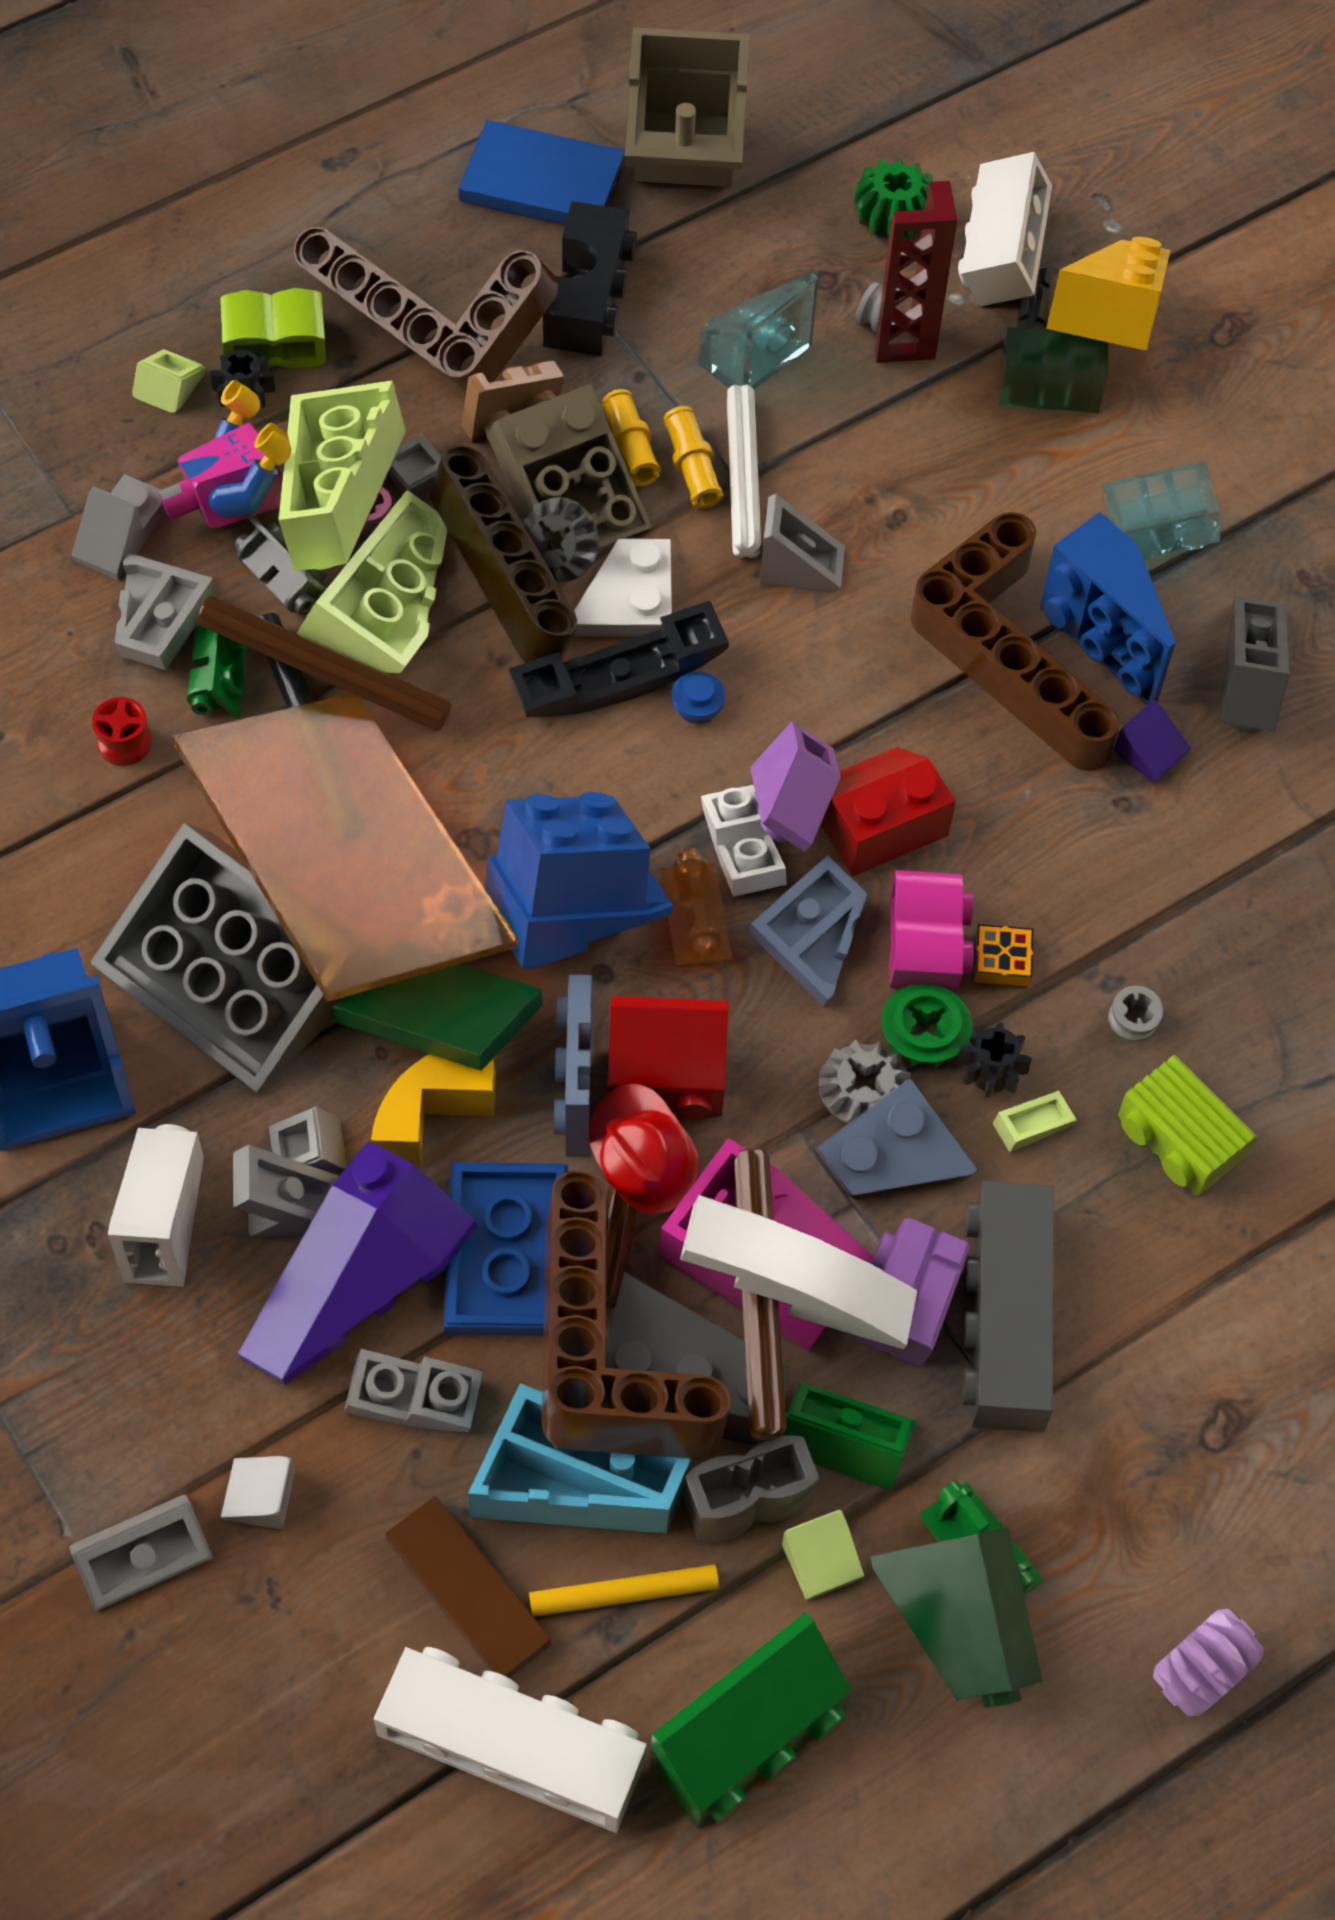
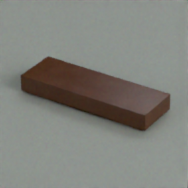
[385,1496,551,1678]

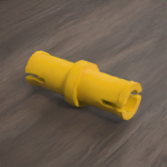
[602,389,661,486]
[663,406,723,509]

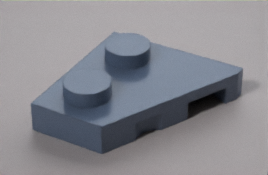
[747,855,867,1007]
[815,1079,977,1196]

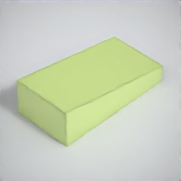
[992,1091,1076,1153]

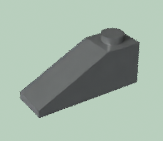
[1221,596,1290,732]

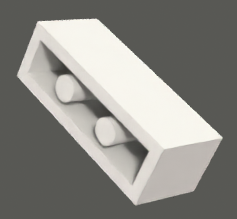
[958,152,1052,306]

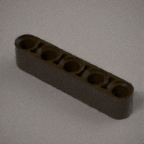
[430,445,578,663]

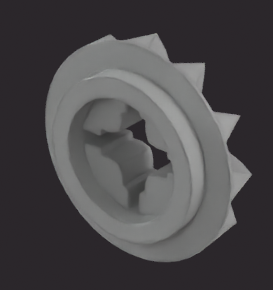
[819,1039,911,1124]

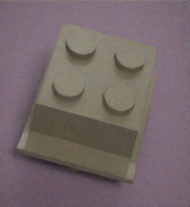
[624,27,750,187]

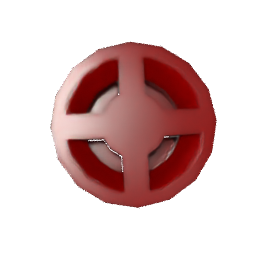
[92,697,152,766]

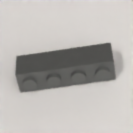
[961,1181,1054,1432]

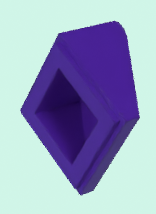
[1114,700,1191,784]

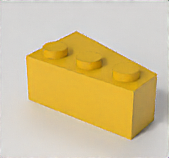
[1046,237,1170,351]

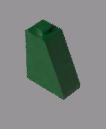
[870,1528,1043,1708]

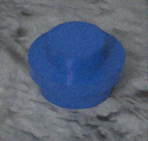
[671,672,725,724]

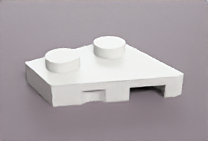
[573,539,672,637]

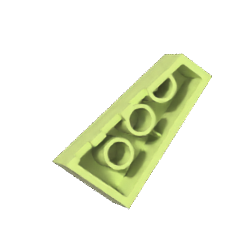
[279,380,406,572]

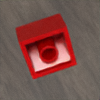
[821,747,956,876]
[607,996,729,1120]

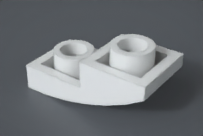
[701,784,787,897]

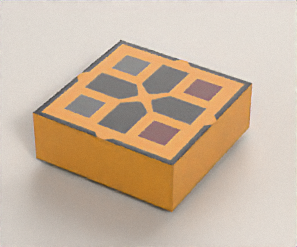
[974,924,1034,987]

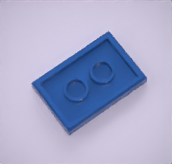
[458,120,625,224]
[444,1162,568,1336]

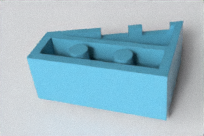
[468,1383,693,1534]

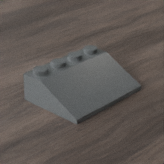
[90,823,380,1093]

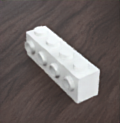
[374,1647,647,1833]

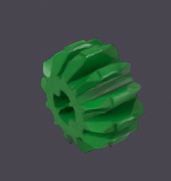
[854,156,933,240]

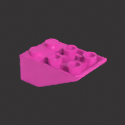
[659,1138,873,1352]

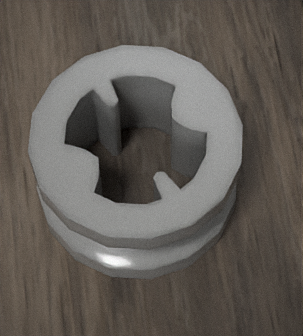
[855,282,897,333]
[1108,985,1163,1041]

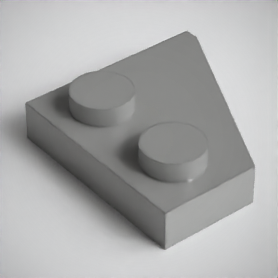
[115,553,219,670]

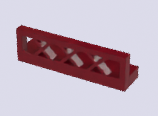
[874,181,957,363]

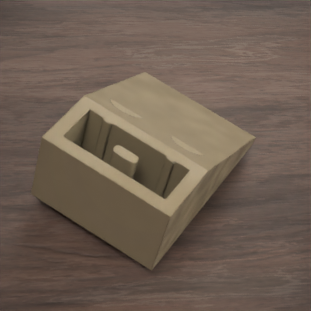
[486,384,652,552]

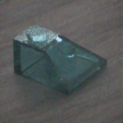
[699,272,819,389]

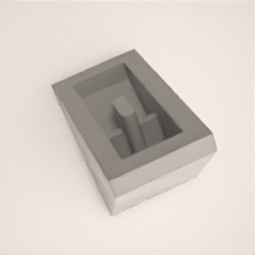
[760,493,845,592]

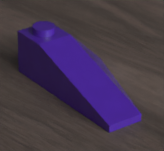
[238,1141,478,1385]

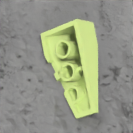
[297,490,448,673]

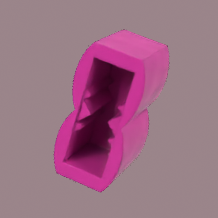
[889,870,973,992]

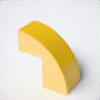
[371,1054,497,1167]

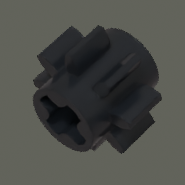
[210,349,276,408]
[957,1022,1032,1098]

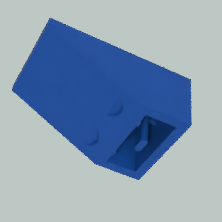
[1040,512,1176,705]

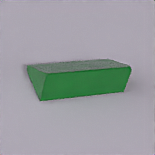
[782,1381,915,1489]

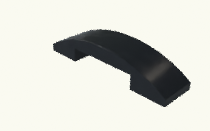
[508,600,729,717]

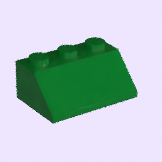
[649,1612,851,1828]

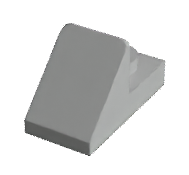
[71,474,166,581]
[233,1145,339,1238]

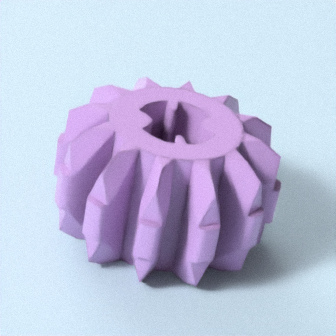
[1153,1608,1264,1717]

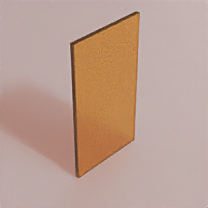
[173,694,518,1002]

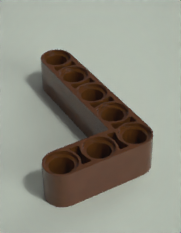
[293,227,558,390]
[910,512,1120,771]
[541,1170,732,1459]

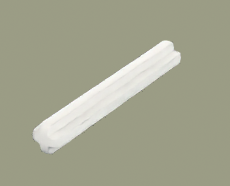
[727,384,761,558]

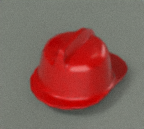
[589,1083,700,1214]

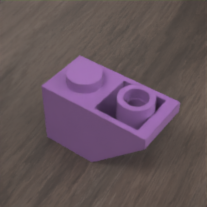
[750,721,841,852]

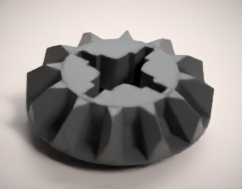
[522,497,599,583]

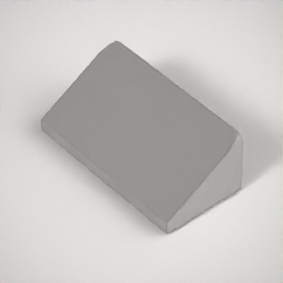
[69,1495,213,1612]

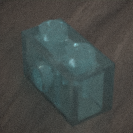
[1103,461,1220,561]

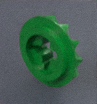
[881,984,972,1069]

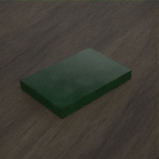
[333,943,543,1071]

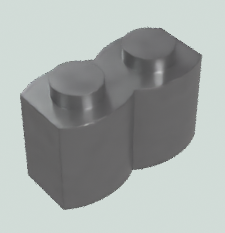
[683,1435,819,1542]

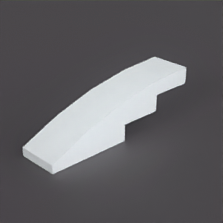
[680,1195,917,1349]

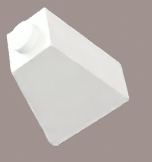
[108,1124,204,1287]

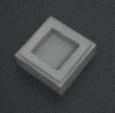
[387,433,441,497]

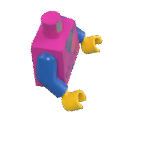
[158,380,292,528]

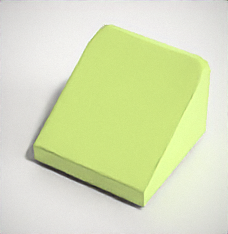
[132,349,206,413]
[782,1510,864,1601]

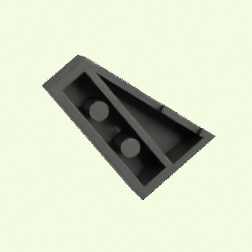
[605,1272,791,1446]

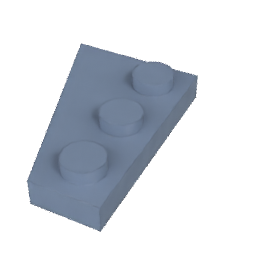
[554,975,592,1156]

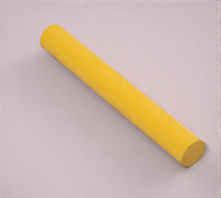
[529,1564,719,1617]

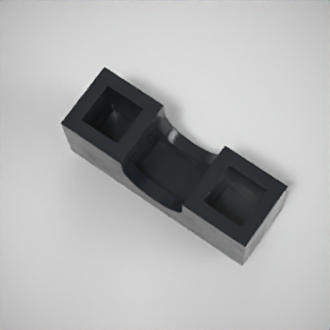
[543,201,637,356]

